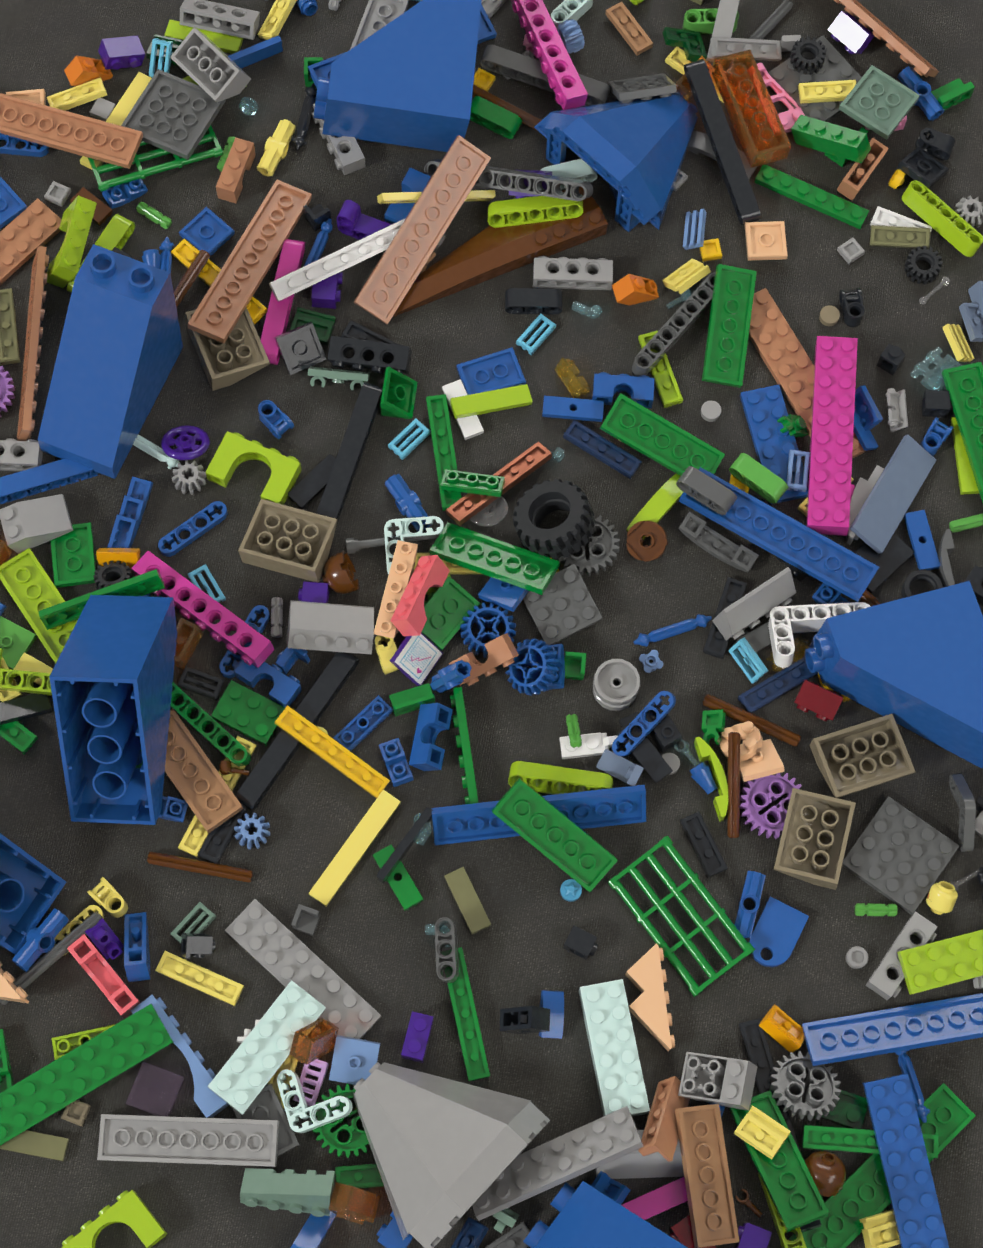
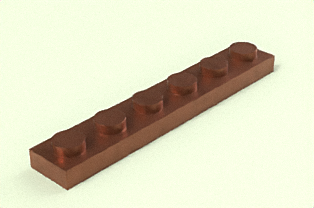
[446,441,552,526]

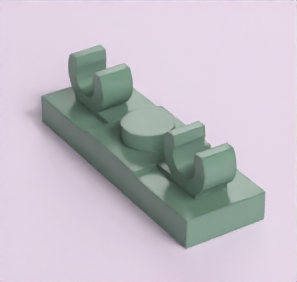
[308,366,370,390]

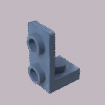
[596,749,644,786]

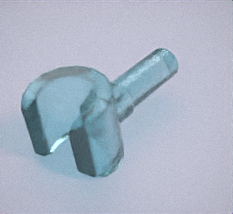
[666,289,692,309]
[550,447,565,463]
[674,739,699,767]

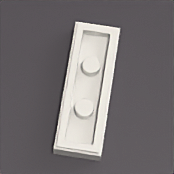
[870,206,932,232]
[442,379,484,440]

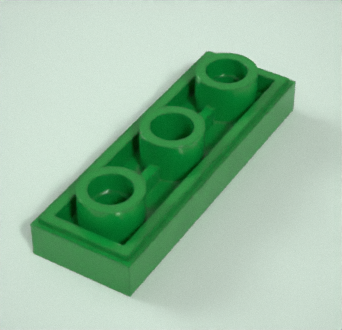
[441,469,505,497]
[373,845,423,911]

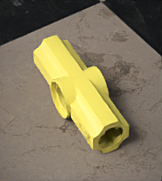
[257,119,296,177]

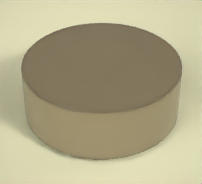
[819,305,840,326]

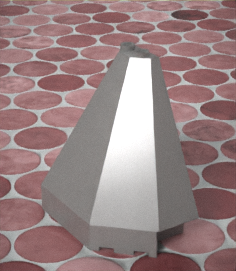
[353,1062,550,1248]

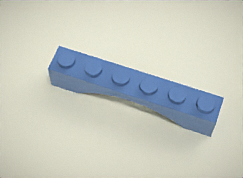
[130,995,229,1118]

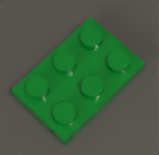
[51,522,96,588]
[421,576,480,651]
[211,680,285,746]

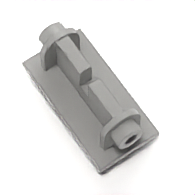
[885,388,908,432]

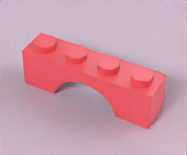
[390,555,450,636]
[67,934,140,1019]

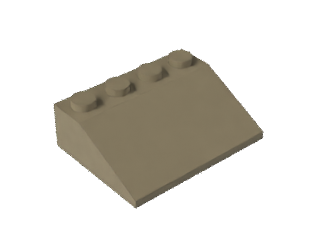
[185,307,270,391]
[238,499,338,583]
[810,714,915,798]
[774,788,856,890]

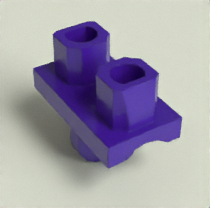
[85,918,124,960]

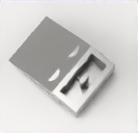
[678,1052,757,1111]

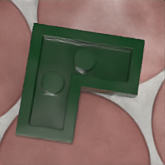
[662,27,707,62]

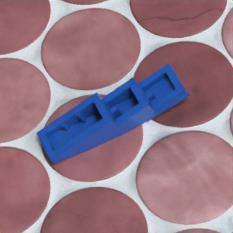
[107,476,153,548]

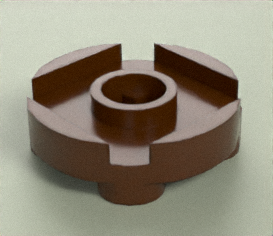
[626,521,668,562]

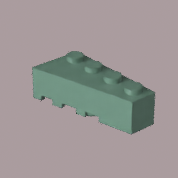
[240,1168,335,1217]

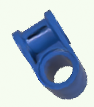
[258,400,294,440]
[920,417,954,456]

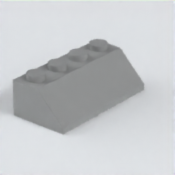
[170,27,251,102]
[712,567,796,641]
[286,601,374,654]
[595,1130,684,1179]

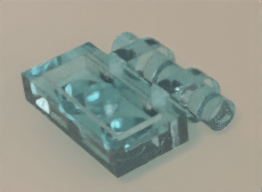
[910,347,962,391]

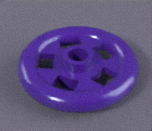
[161,425,210,460]

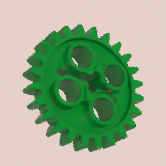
[311,1084,370,1158]

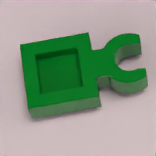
[777,414,808,438]
[701,709,725,745]

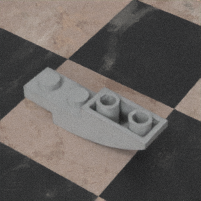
[846,465,884,545]

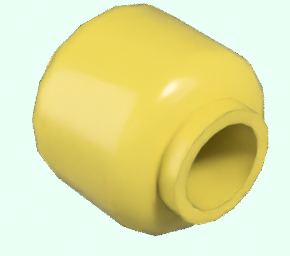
[926,881,958,915]

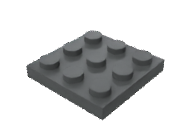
[608,73,677,103]
[523,564,603,645]

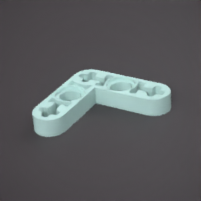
[384,516,444,575]
[277,1069,353,1133]

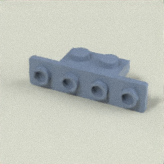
[959,281,983,342]

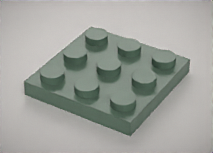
[839,65,920,140]

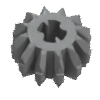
[955,195,983,228]
[172,460,207,495]

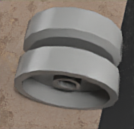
[593,659,640,711]

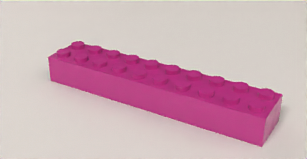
[806,336,858,536]

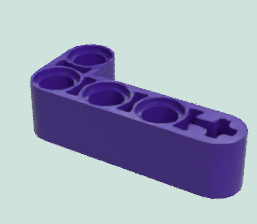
[337,200,392,240]

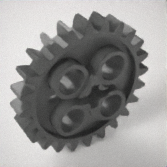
[559,515,620,577]
[769,1051,841,1121]

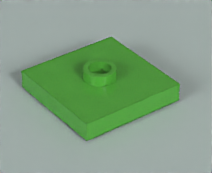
[0,616,37,670]

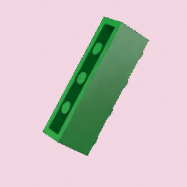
[791,115,871,163]

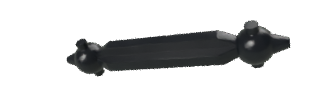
[291,83,317,151]

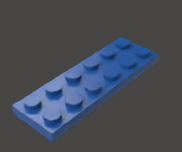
[740,385,808,504]

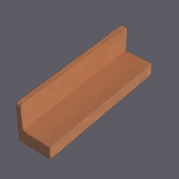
[638,1076,690,1162]

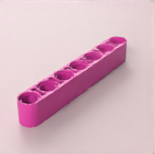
[261,239,305,365]
[622,1177,688,1220]

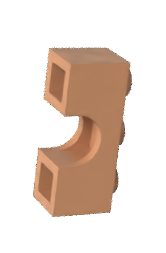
[216,137,256,203]
[449,633,519,686]

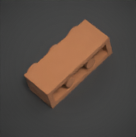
[837,138,889,201]

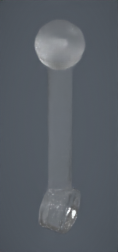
[919,277,950,305]
[950,865,983,890]

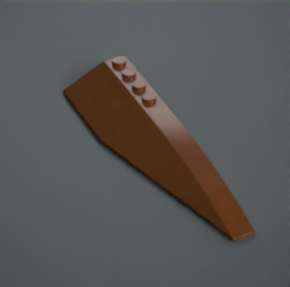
[393,186,608,317]

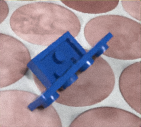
[853,386,884,451]

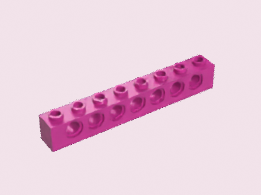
[511,0,588,110]
[131,551,275,668]

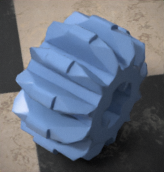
[557,19,585,53]
[234,813,271,850]

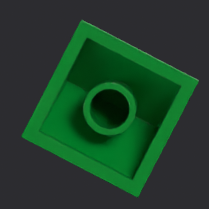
[381,367,418,419]

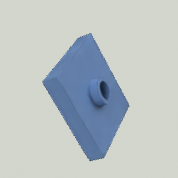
[329,1035,381,1085]

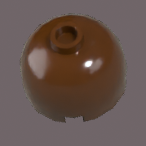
[322,551,359,594]
[805,1151,846,1197]

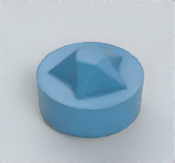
[560,879,582,902]

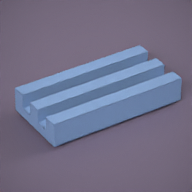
[683,209,707,250]
[786,450,810,492]

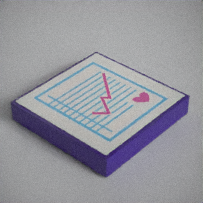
[390,633,443,686]

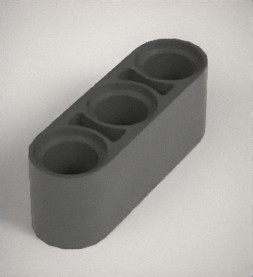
[676,466,737,515]
[435,917,459,983]

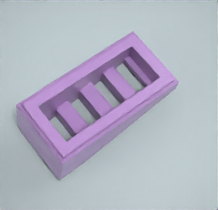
[293,1056,329,1106]

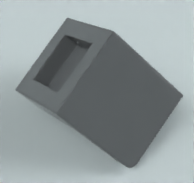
[291,904,321,936]

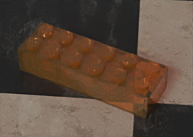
[711,50,791,168]

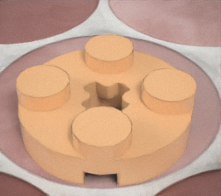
[720,721,763,761]

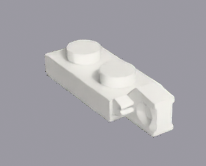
[559,732,619,759]

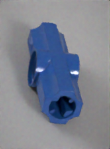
[898,66,944,121]
[385,474,432,532]
[430,660,472,693]
[734,871,766,939]
[12,908,69,972]

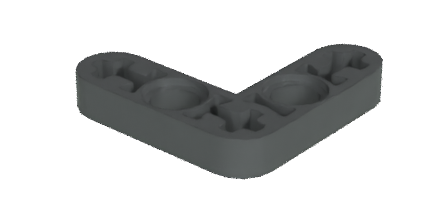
[949,773,976,852]

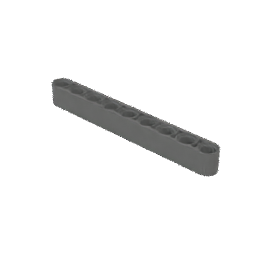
[424,159,593,201]

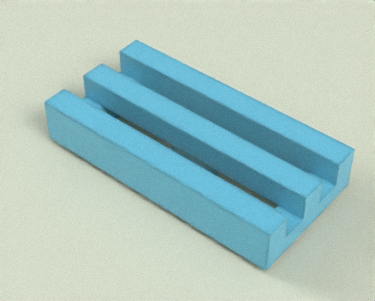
[149,38,173,77]
[516,313,556,355]
[388,418,431,460]
[188,564,226,602]
[728,637,769,684]

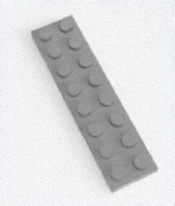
[225,899,382,1039]
[472,1106,644,1221]
[97,1114,279,1167]

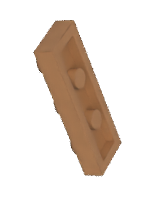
[606,1,653,56]

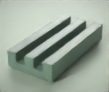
[171,902,216,944]

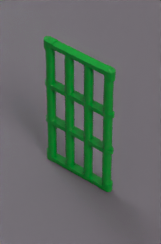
[87,125,223,192]
[608,835,755,997]

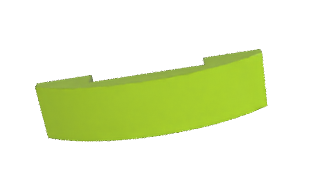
[626,473,683,540]
[694,737,728,822]

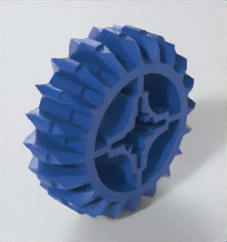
[460,602,516,658]
[505,639,560,695]

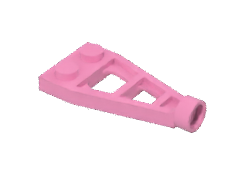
[749,63,805,136]

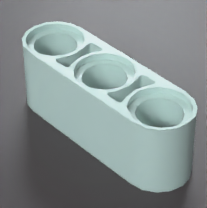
[551,0,593,30]
[540,159,597,190]

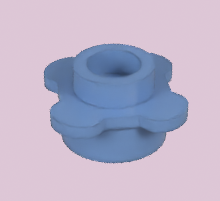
[639,650,663,673]

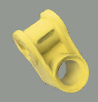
[375,635,399,675]
[87,877,128,918]

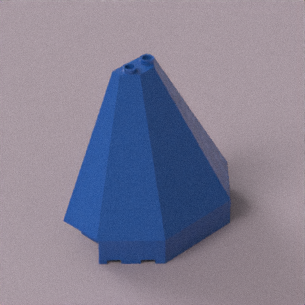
[534,91,698,232]

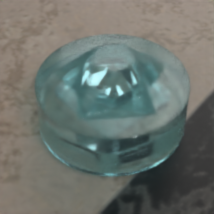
[238,97,259,116]

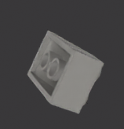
[0,494,73,554]

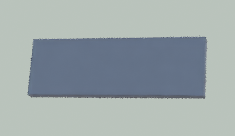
[849,435,936,554]

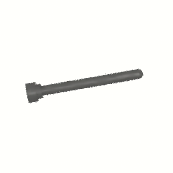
[345,530,440,555]

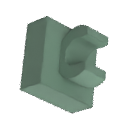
[493,1208,519,1233]

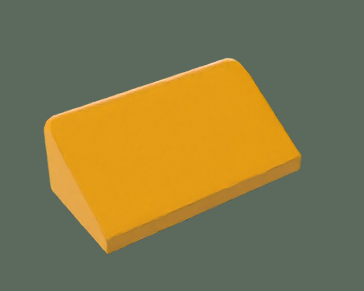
[96,548,140,569]
[759,1004,805,1053]

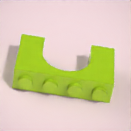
[47,195,97,288]
[205,431,302,505]
[62,1190,167,1248]

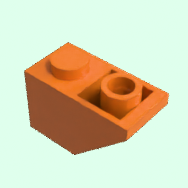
[64,55,113,86]
[612,274,659,306]

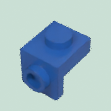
[276,646,310,674]
[591,1171,630,1205]

